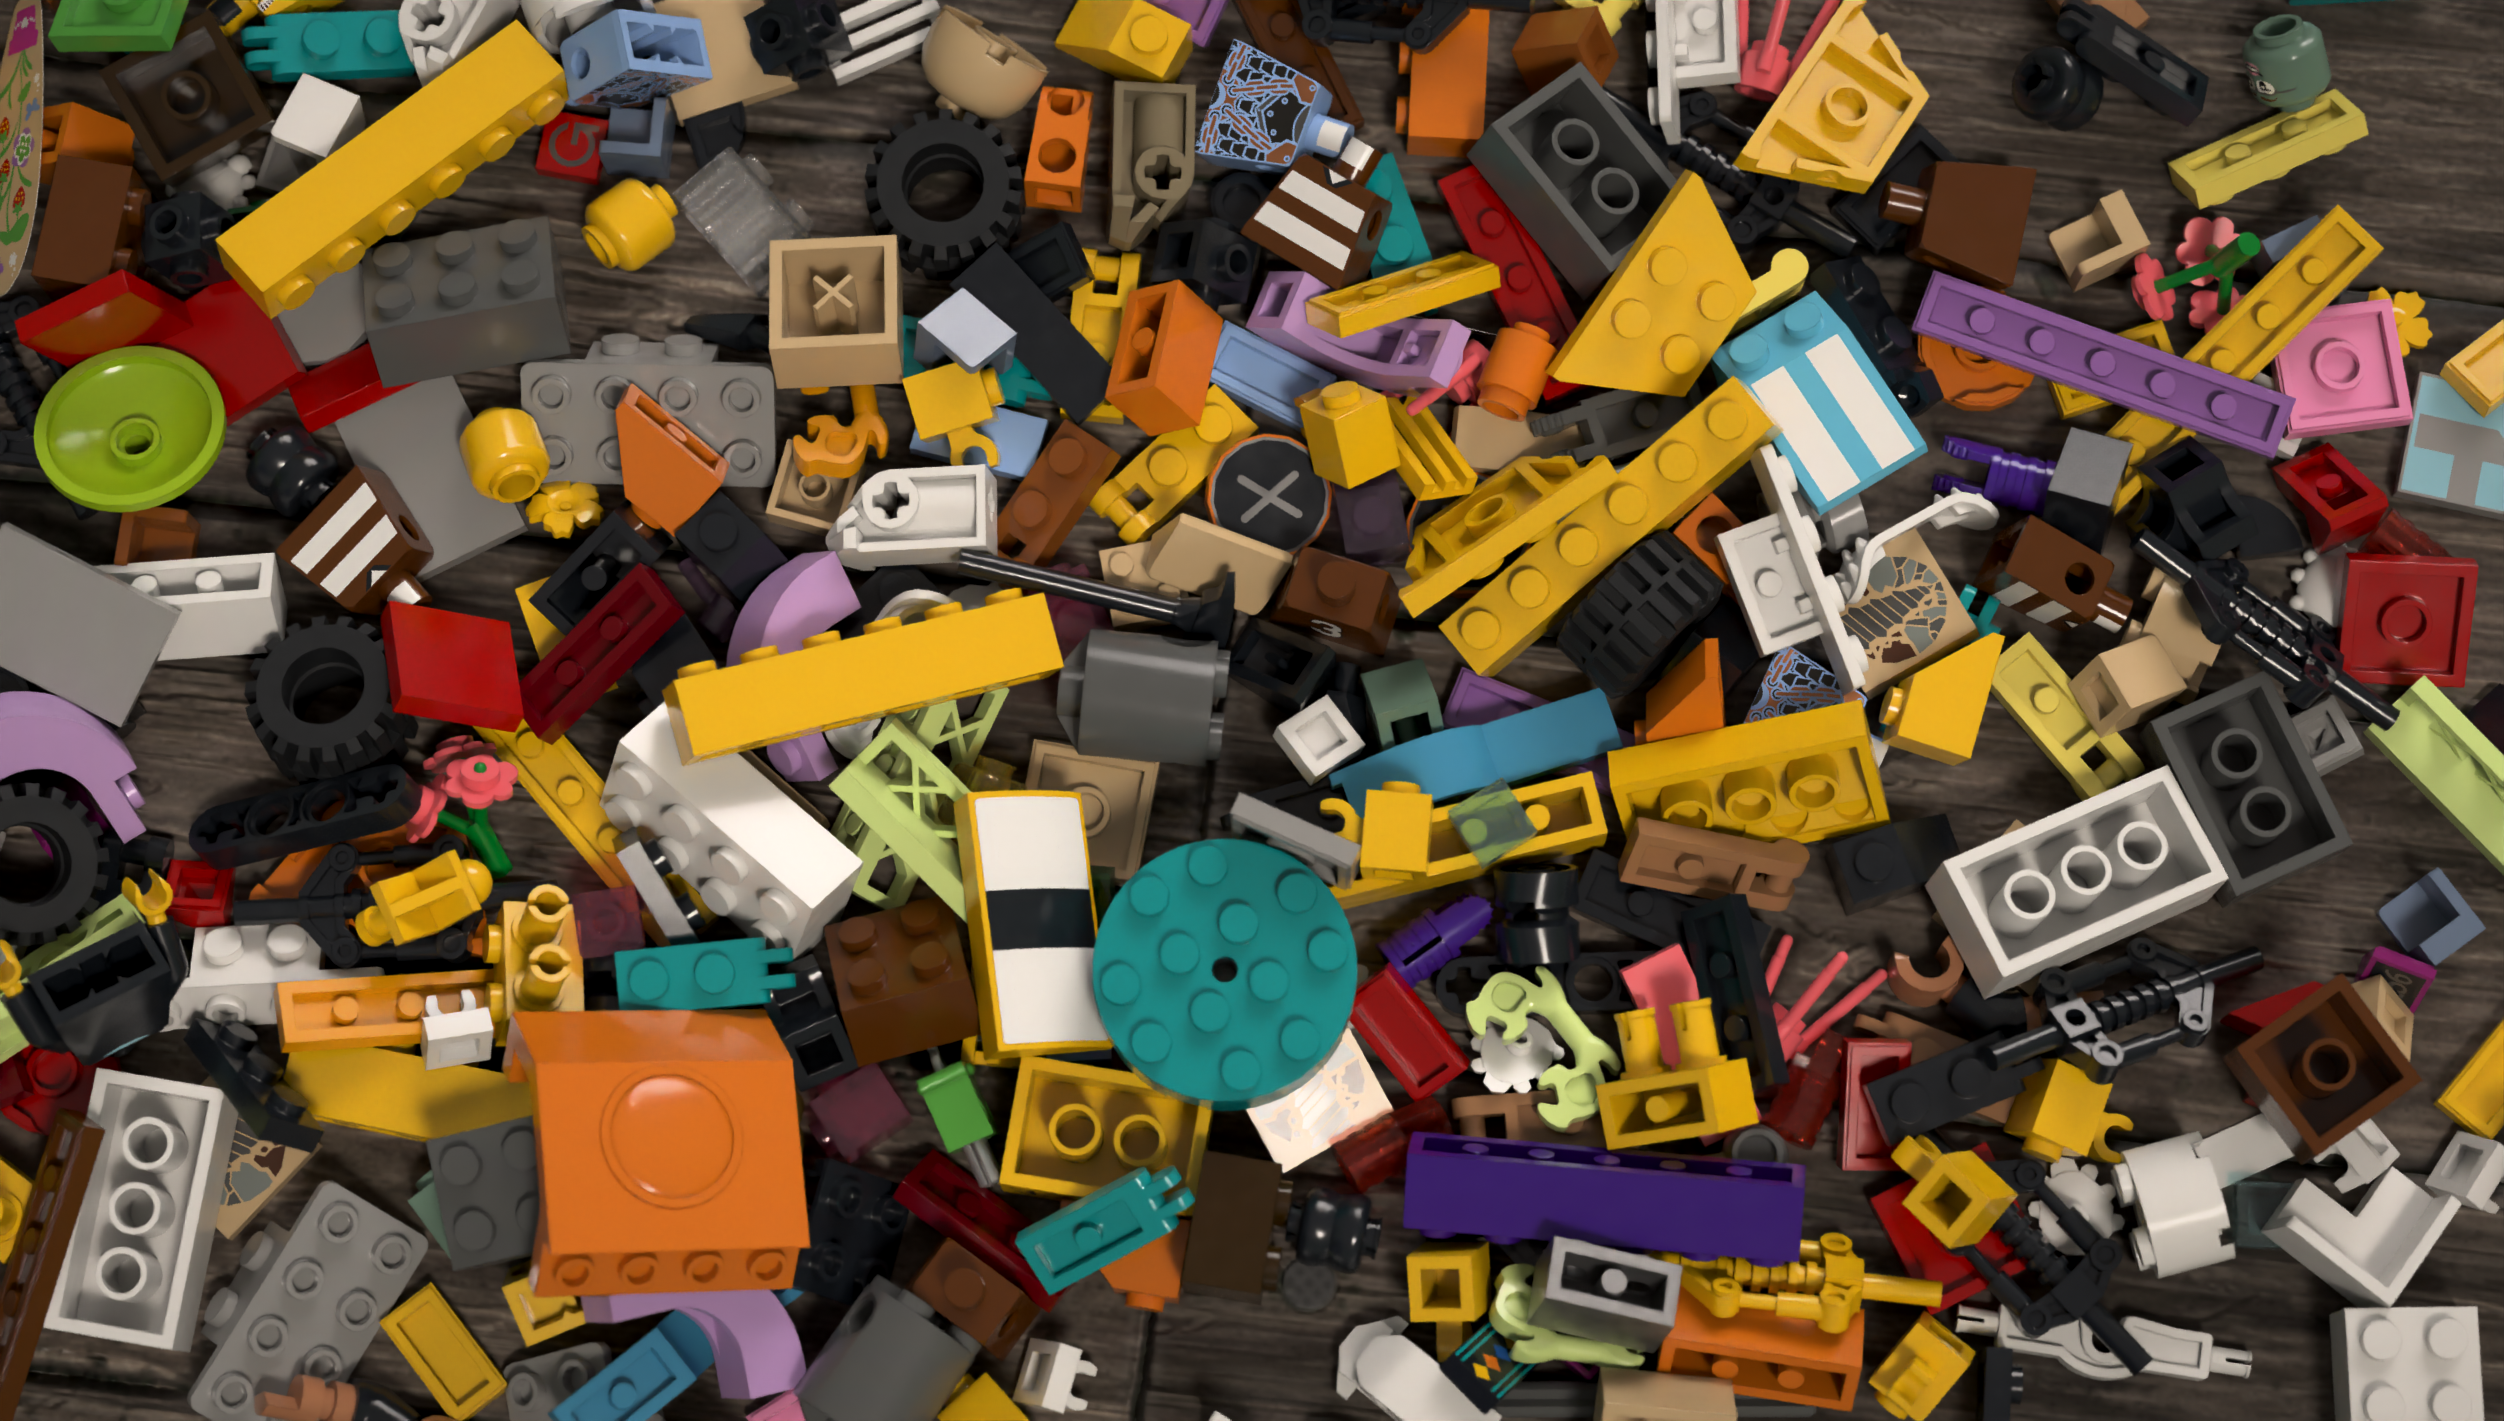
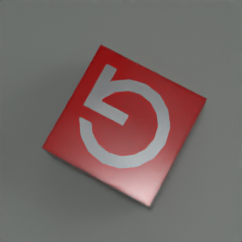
[535,112,609,186]

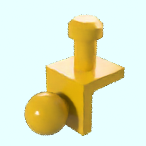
[355,849,493,947]

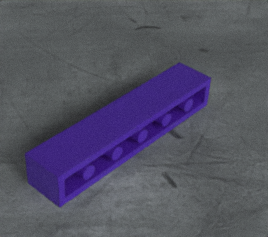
[1403,1131,1806,1267]

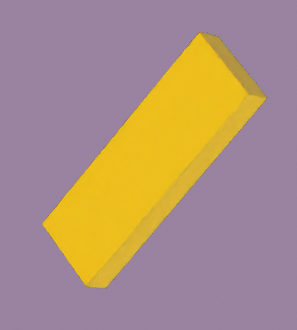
[1305,251,1501,338]

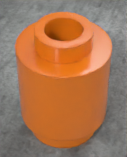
[1477,322,1558,422]

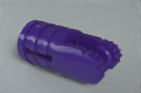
[1931,435,2057,517]
[1375,892,1494,989]

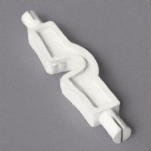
[1954,1304,2252,1381]

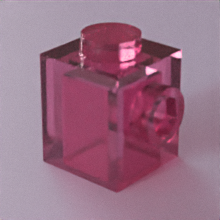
[808,1063,914,1164]

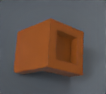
[1511,6,1619,96]
[114,506,201,566]

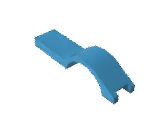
[1328,688,1623,826]
[547,1289,804,1421]

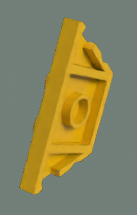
[1733,0,1929,194]
[1545,169,1757,397]
[1398,455,1620,618]

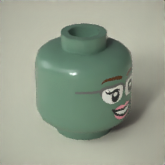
[2242,14,2331,113]

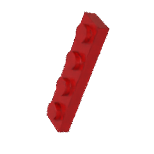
[1437,164,1592,407]

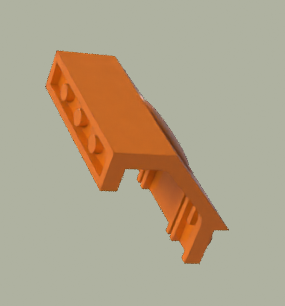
[502,1009,810,1297]

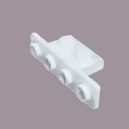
[1645,0,1741,145]
[1713,443,1869,695]
[159,922,386,1032]

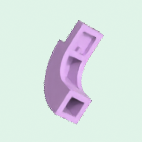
[1246,271,1471,397]
[726,550,861,782]
[0,691,147,844]
[581,1290,806,1399]

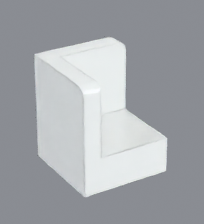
[271,73,366,165]

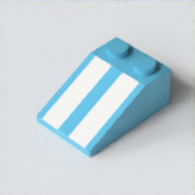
[1710,291,1928,516]

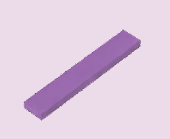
[1911,270,2296,461]

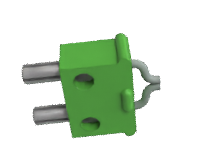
[917,1046,1001,1188]

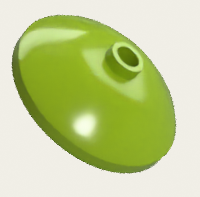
[34,346,227,512]

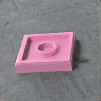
[2270,299,2414,440]

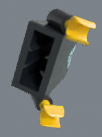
[0,868,188,1066]

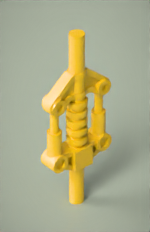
[1613,1233,1942,1333]

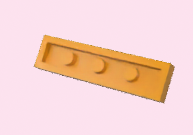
[273,969,495,1053]

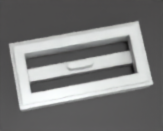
[829,0,941,87]

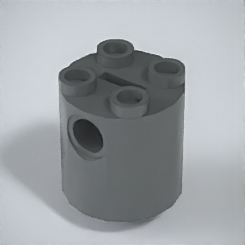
[1056,629,1231,767]
[792,1274,982,1421]

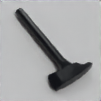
[956,549,1236,650]

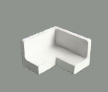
[2260,1166,2462,1308]

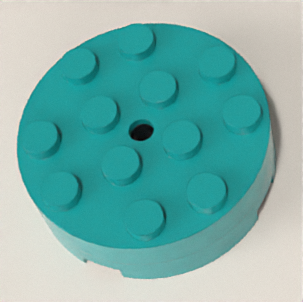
[1092,839,1357,1111]

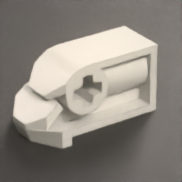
[398,0,520,88]
[826,464,998,571]
[1336,1316,1502,1421]

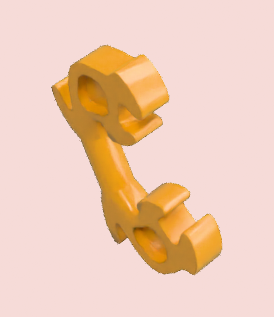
[793,385,889,478]

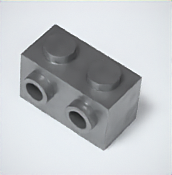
[1526,1236,1682,1354]

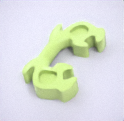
[1465,966,1621,1133]
[1489,1264,1645,1370]

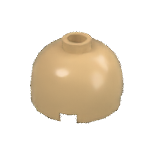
[921,5,1048,121]

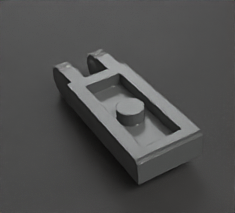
[1530,380,1704,466]

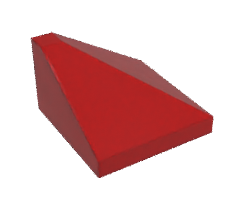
[165,859,236,929]

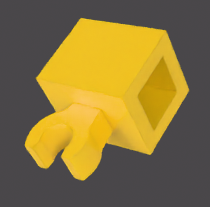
[902,362,1005,468]
[1294,381,1401,489]
[1320,781,1434,883]
[2003,1059,2134,1163]
[1891,1134,2018,1249]
[1406,1241,1492,1362]
[1869,1310,1976,1421]

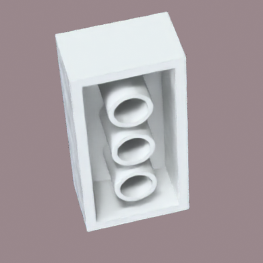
[599,701,864,966]
[1925,765,2229,1000]
[43,1068,238,1352]
[2329,1306,2484,1421]

